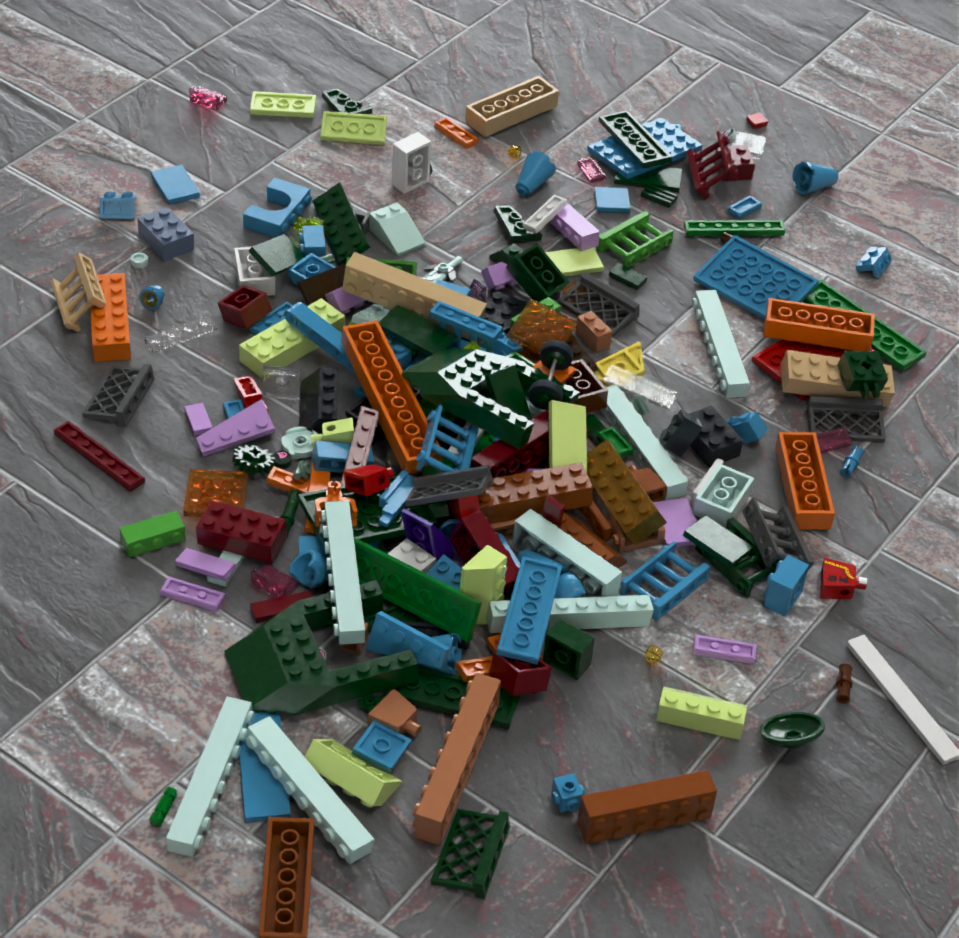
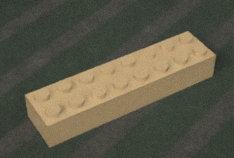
[342,252,487,340]

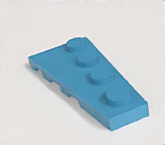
[366,611,451,669]

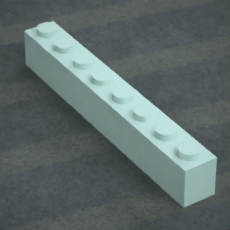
[692,290,750,398]
[600,384,688,501]
[321,501,365,645]
[486,595,654,633]
[166,696,255,857]
[246,716,374,865]

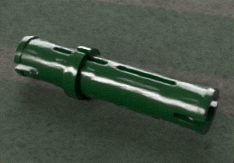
[279,489,302,538]

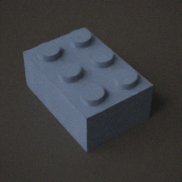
[137,207,194,261]

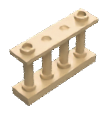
[51,252,107,333]

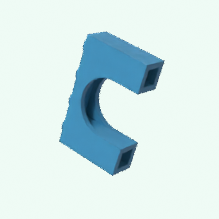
[243,178,312,238]

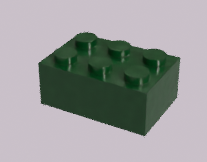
[506,243,570,304]

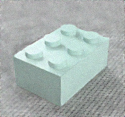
[693,463,754,528]

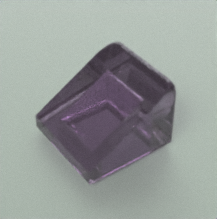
[469,279,487,302]

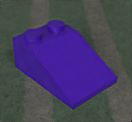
[401,509,454,562]

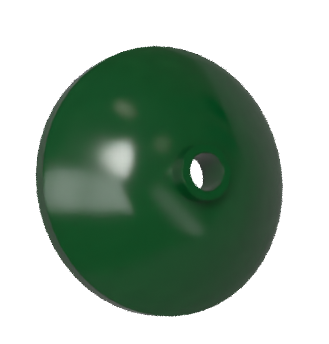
[760,712,825,749]

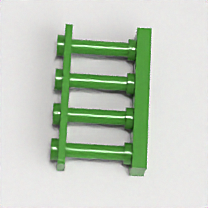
[596,211,674,268]

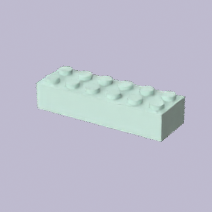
[512,509,622,597]

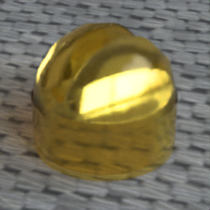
[508,145,521,159]
[645,645,664,664]

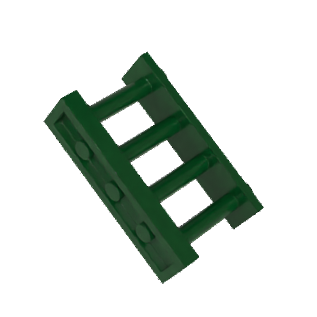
[695,517,780,598]

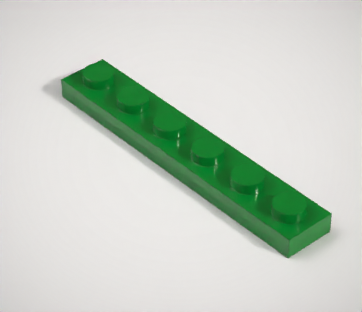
[684,220,785,236]

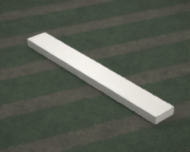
[846,635,959,765]

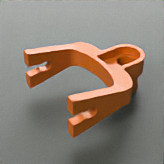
[315,481,357,526]

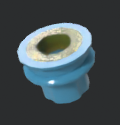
[139,285,165,310]

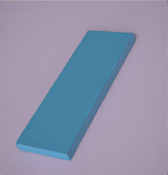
[496,556,562,665]
[239,711,291,823]

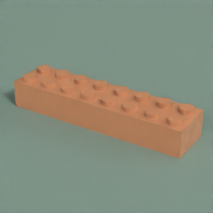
[413,673,501,846]

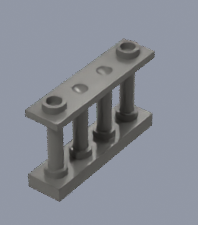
[742,497,814,570]

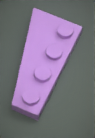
[196,399,275,457]

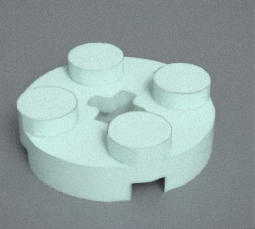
[282,427,317,460]

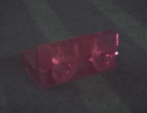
[189,87,227,111]
[251,564,299,597]

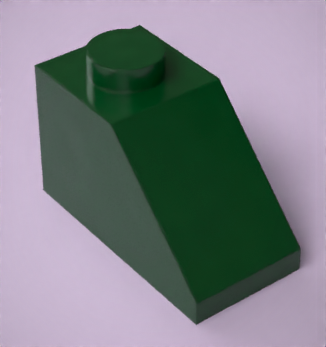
[489,244,524,265]

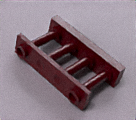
[686,131,738,200]

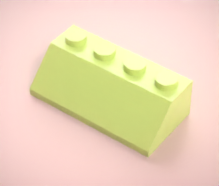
[460,545,507,625]
[656,687,747,740]
[305,739,402,808]

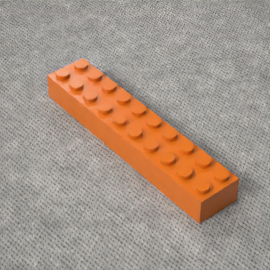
[341,320,443,475]

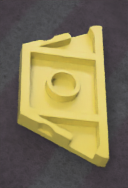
[593,341,645,387]

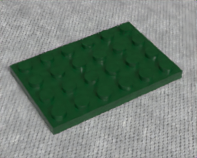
[298,474,438,549]

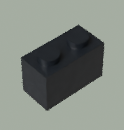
[659,410,703,457]

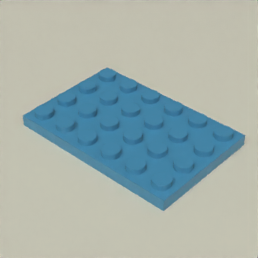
[587,118,702,179]
[694,235,819,320]

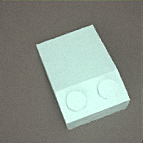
[369,202,426,256]

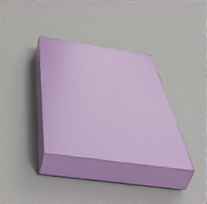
[653,498,697,548]

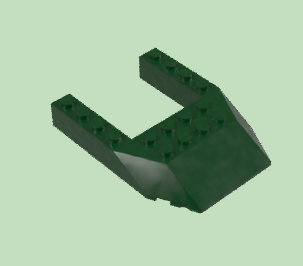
[402,349,580,449]
[224,580,418,715]

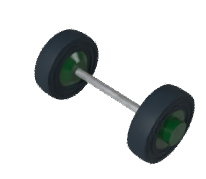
[528,340,573,410]

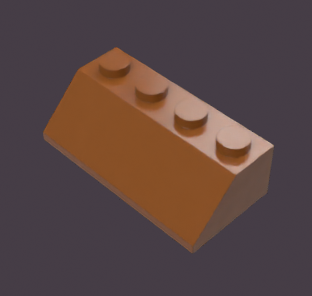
[561,511,627,568]

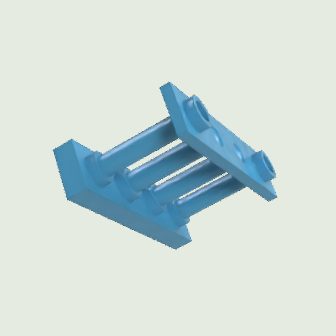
[430,301,503,355]
[416,405,479,473]
[620,541,711,621]

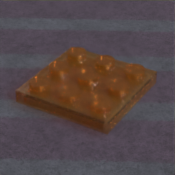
[507,299,578,353]
[183,469,249,517]

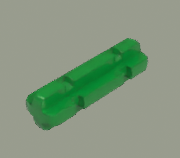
[149,786,177,827]

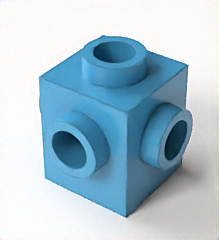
[551,773,585,812]

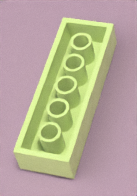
[239,298,345,380]

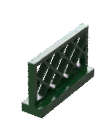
[431,809,510,899]

